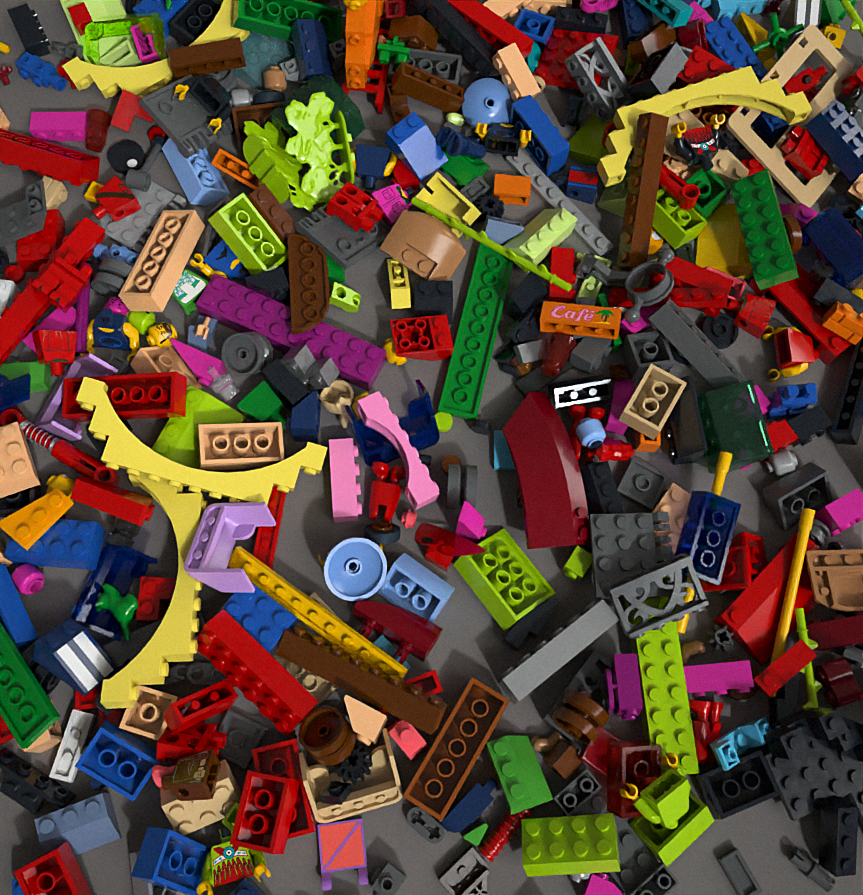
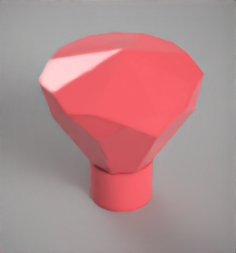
[152,765,175,788]

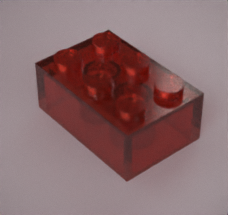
[607,739,661,818]

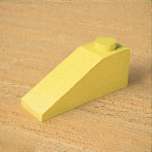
[387,259,411,309]

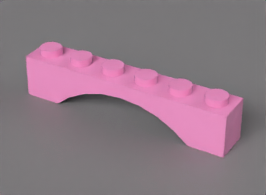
[356,391,439,510]

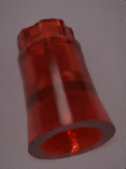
[85,109,112,153]
[541,332,577,377]

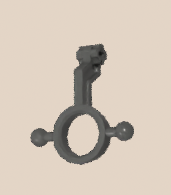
[575,248,675,323]

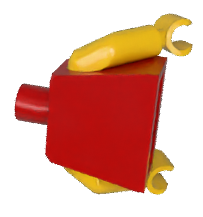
[762,326,819,383]

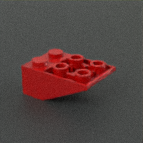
[390,314,454,361]

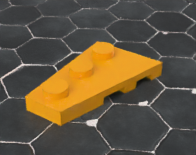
[0,489,74,550]

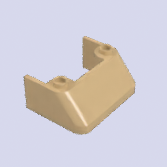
[299,728,403,823]

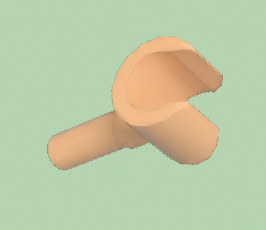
[195,317,210,340]

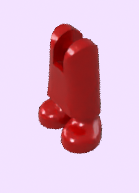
[568,405,605,463]
[369,462,406,523]
[688,699,723,764]

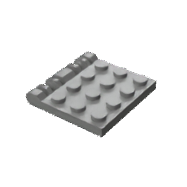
[89,176,188,253]

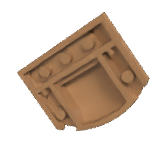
[379,210,466,281]
[805,549,863,612]

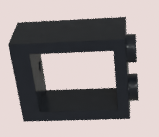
[262,358,309,413]

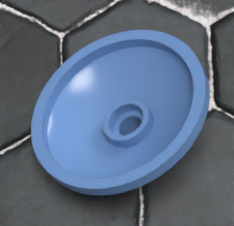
[462,78,514,130]
[323,537,387,601]

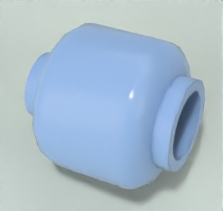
[576,417,606,448]

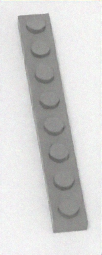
[505,148,614,257]

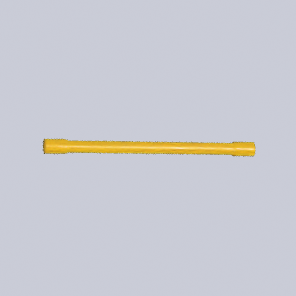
[676,451,732,634]
[770,508,815,698]

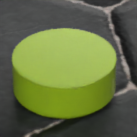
[433,412,453,432]

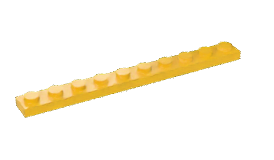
[227,546,408,679]

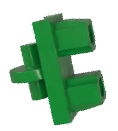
[377,35,411,67]

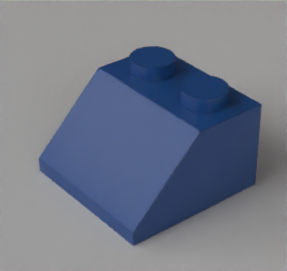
[514,8,555,45]

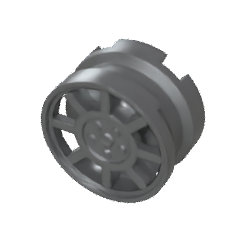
[795,519,830,548]

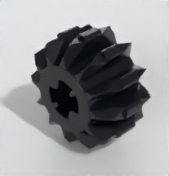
[474,193,505,222]
[334,745,373,785]

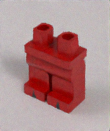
[780,125,830,180]
[326,181,384,233]
[31,252,93,313]
[157,722,227,762]

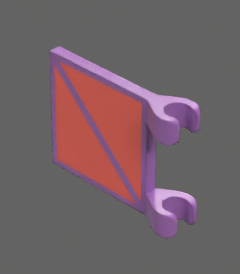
[317,818,369,891]

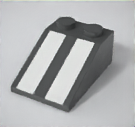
[779,0,822,48]

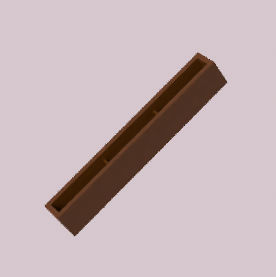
[616,112,669,269]
[276,626,447,734]

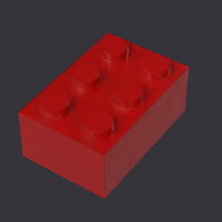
[16,209,65,272]

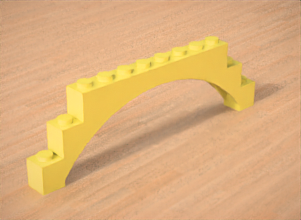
[62,0,250,99]
[597,66,812,187]
[76,376,328,506]
[100,473,208,709]

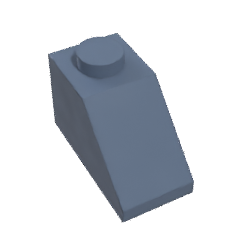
[483,215,524,245]

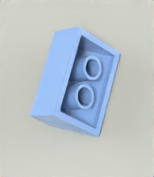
[377,553,455,623]

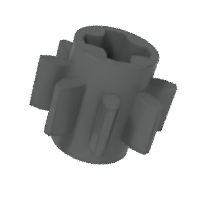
[706,625,734,652]

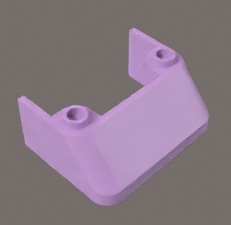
[34,353,118,441]
[184,502,276,593]

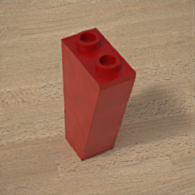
[70,475,155,526]

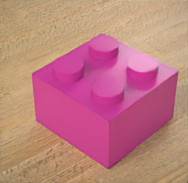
[814,488,863,537]

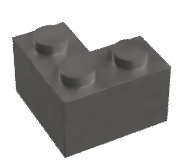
[281,344,340,391]

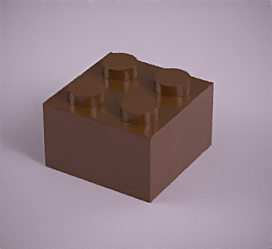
[388,15,439,52]

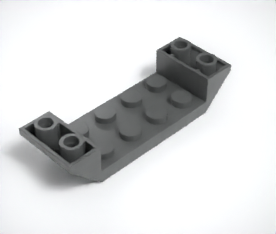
[0,179,47,247]
[553,769,679,895]

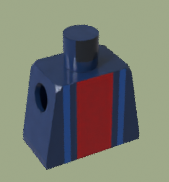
[556,165,598,204]

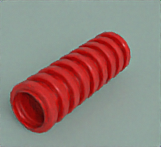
[478,809,531,862]

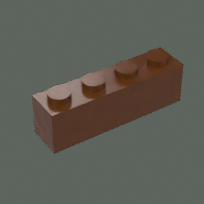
[627,20,678,66]
[168,37,246,79]
[392,61,465,113]

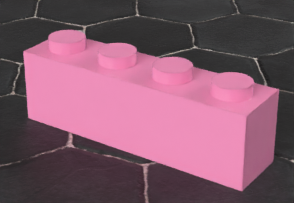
[329,438,362,523]

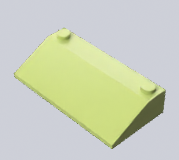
[60,0,144,68]

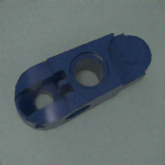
[440,777,498,833]

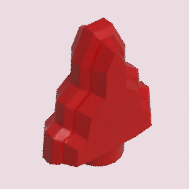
[595,437,635,461]

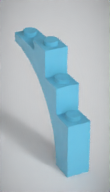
[695,0,768,21]

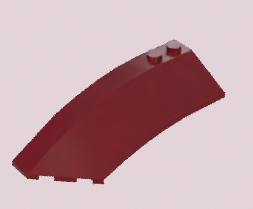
[500,392,591,549]

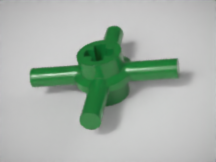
[751,12,804,60]

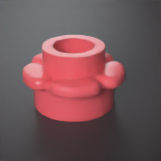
[401,509,417,529]

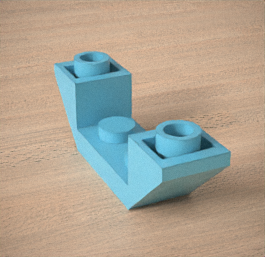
[710,716,772,771]

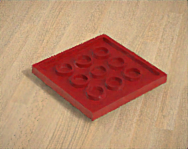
[532,29,619,89]

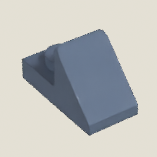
[187,315,218,354]

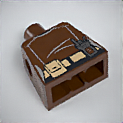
[161,749,221,801]

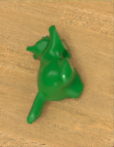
[95,583,139,641]

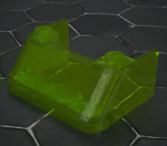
[85,12,166,65]

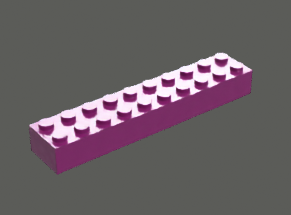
[196,274,386,392]

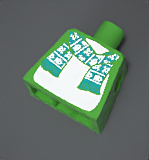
[171,269,209,316]

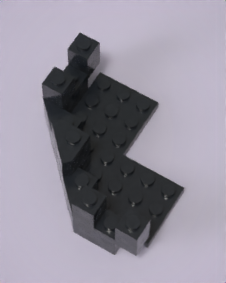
[763,707,863,826]

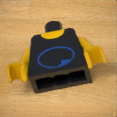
[475,122,532,157]

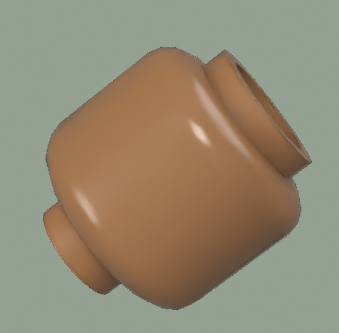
[263,66,287,92]

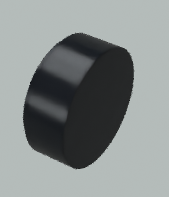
[471,420,492,435]

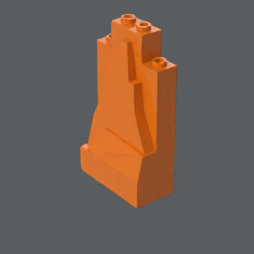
[345,0,389,89]

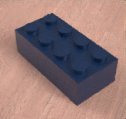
[805,99,863,181]

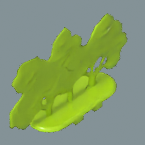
[284,92,355,204]
[243,121,317,212]

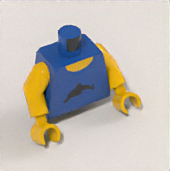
[190,239,250,281]

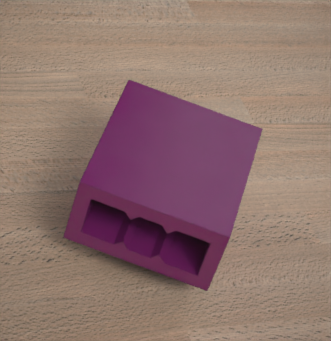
[604,653,643,720]

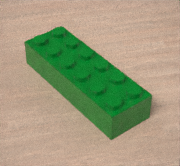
[233,0,342,44]
[730,169,799,290]

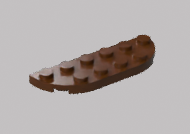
[288,234,330,335]

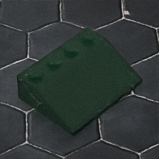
[696,380,775,474]

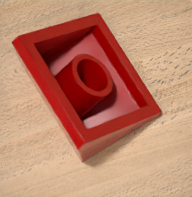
[731,532,767,579]

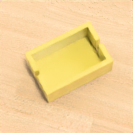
[416,172,481,238]

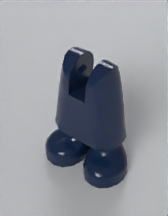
[436,127,487,159]

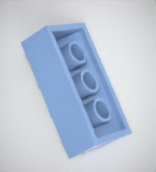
[161,137,230,206]

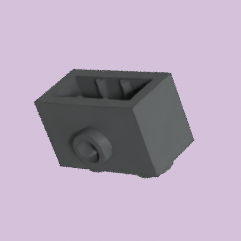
[570,336,612,375]

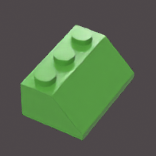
[486,735,553,815]

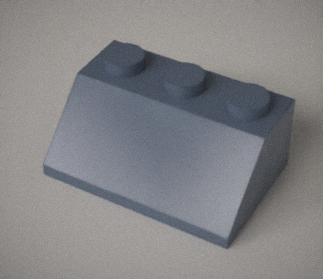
[34,793,122,856]

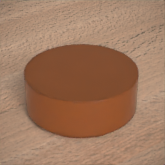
[441,455,462,475]

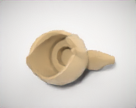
[319,380,354,428]

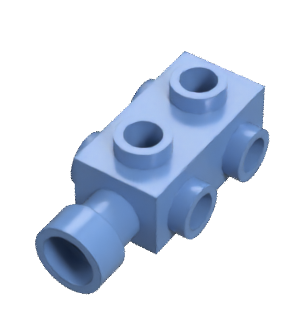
[93,243,140,267]

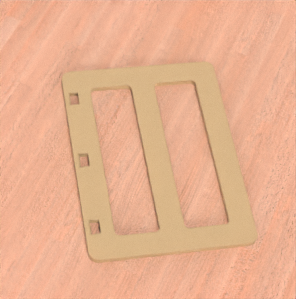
[726,25,854,207]

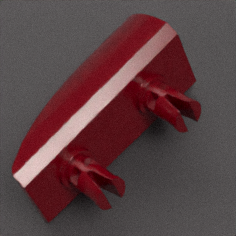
[353,600,443,665]

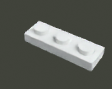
[49,709,96,783]

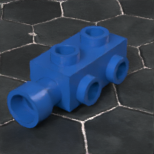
[15,52,67,91]

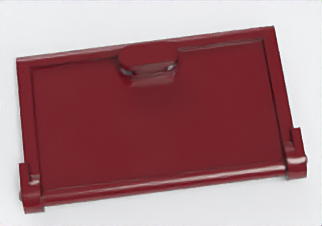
[578,728,645,793]

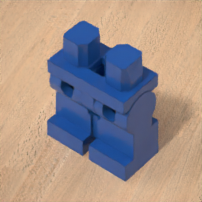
[766,383,818,419]

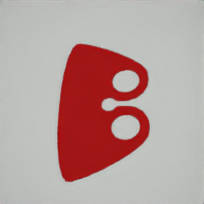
[415,523,485,556]

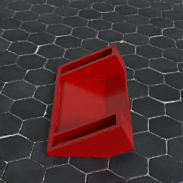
[748,261,853,366]
[713,532,820,666]

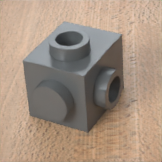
[371,861,407,895]

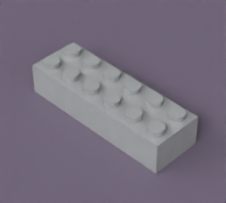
[499,599,620,705]

